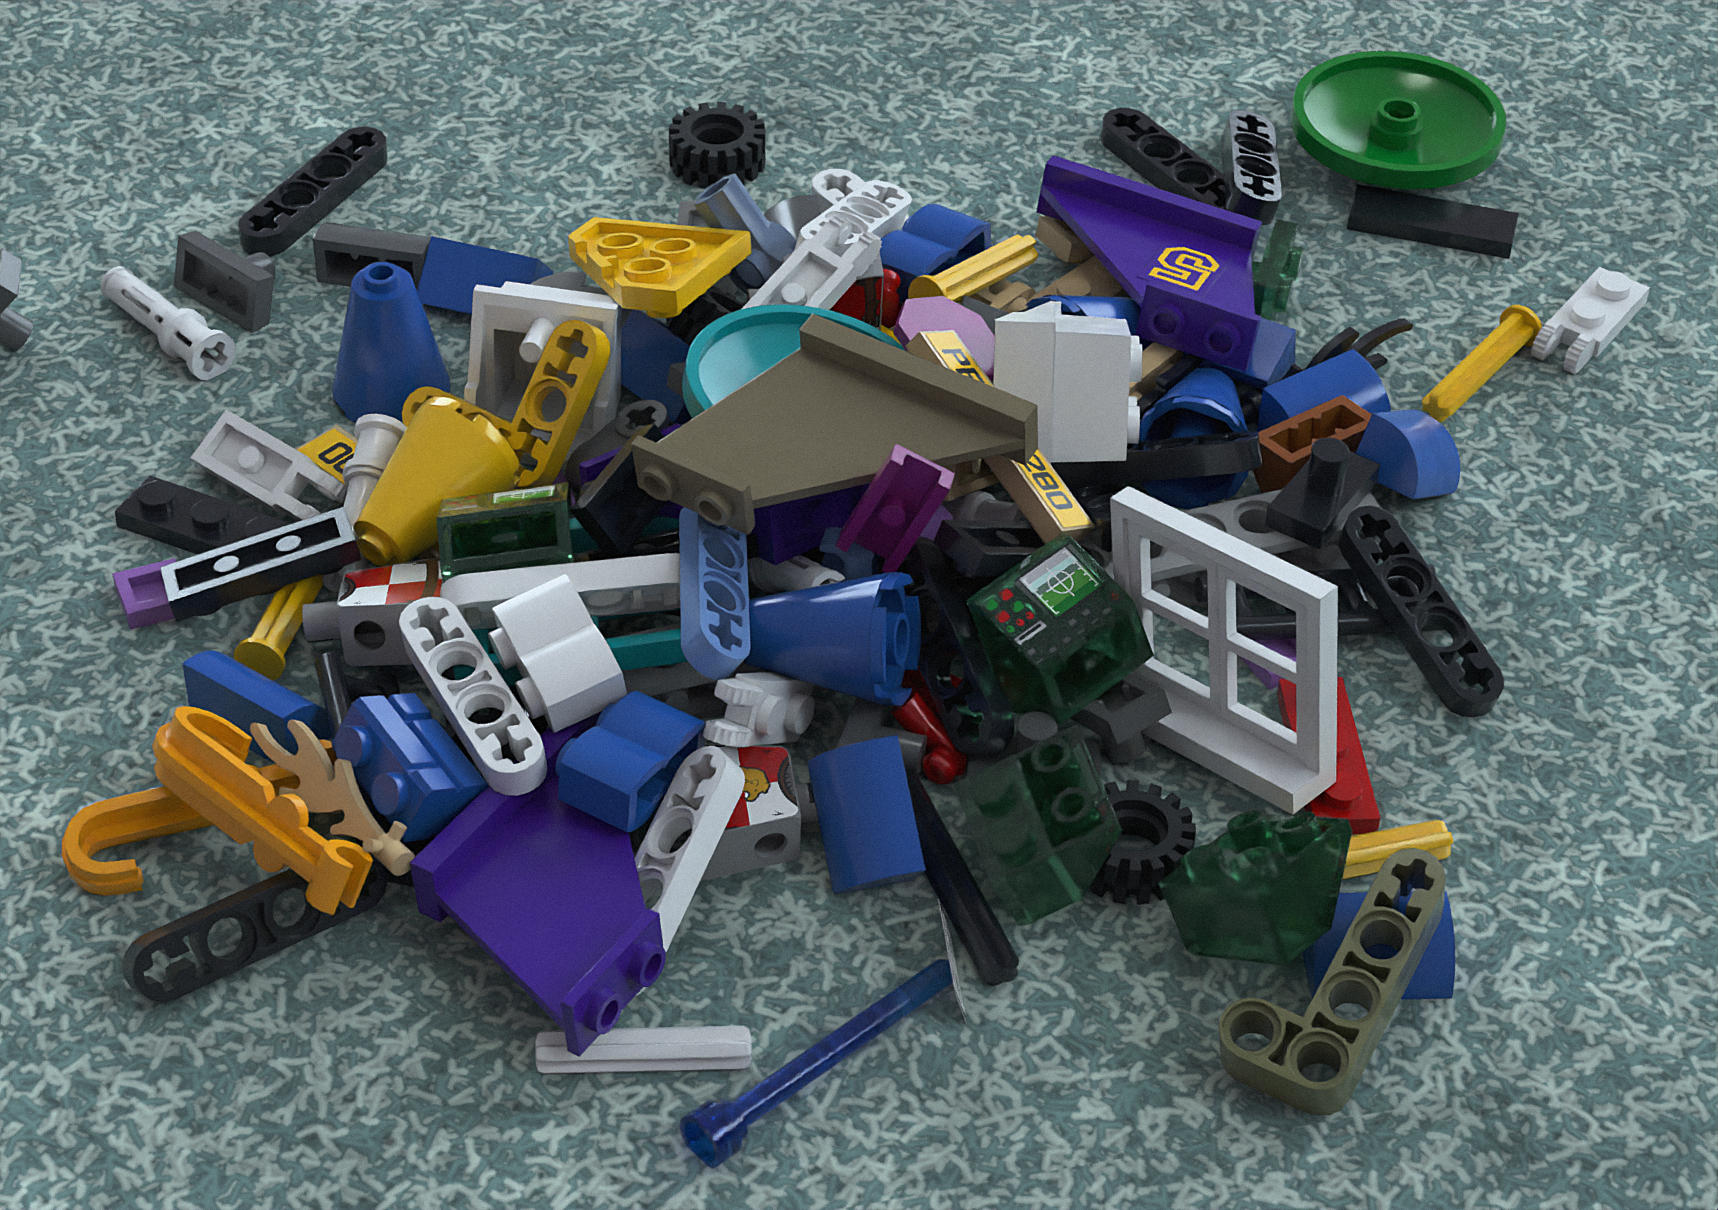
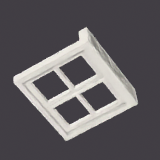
[1110,486,1338,815]

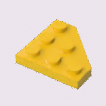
[568,217,752,318]

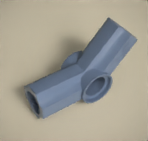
[694,173,797,294]

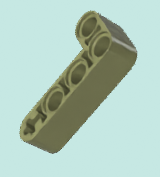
[1218,848,1446,1116]

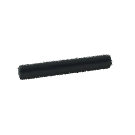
[906,773,1019,986]

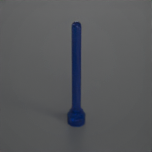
[680,959,953,1168]

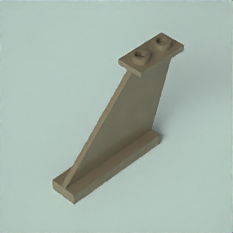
[631,313,1038,535]

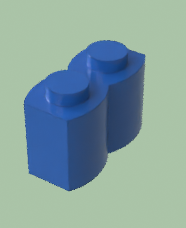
[879,204,992,303]
[555,691,706,833]

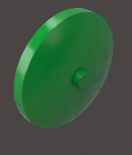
[1290,51,1506,189]

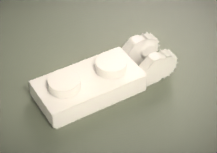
[742,214,882,310]
[1531,267,1650,374]
[190,410,348,521]
[702,672,815,747]

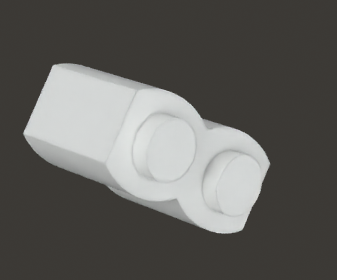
[488,575,627,733]

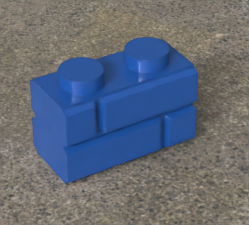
[331,693,488,842]

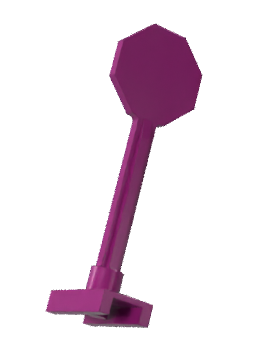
[835,296,995,573]

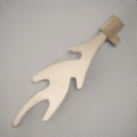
[250,720,415,876]

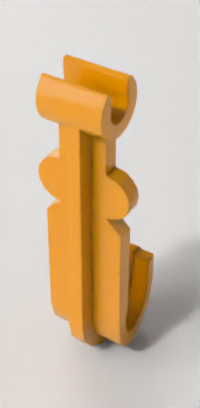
[152,706,373,915]
[62,739,337,896]

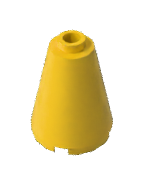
[354,396,520,567]

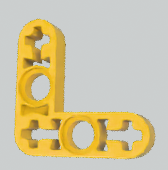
[402,319,611,489]

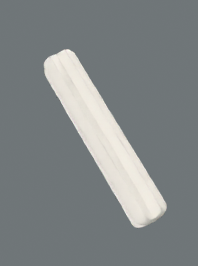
[535,1026,752,1074]

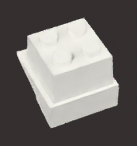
[464,281,622,470]
[991,301,1142,471]

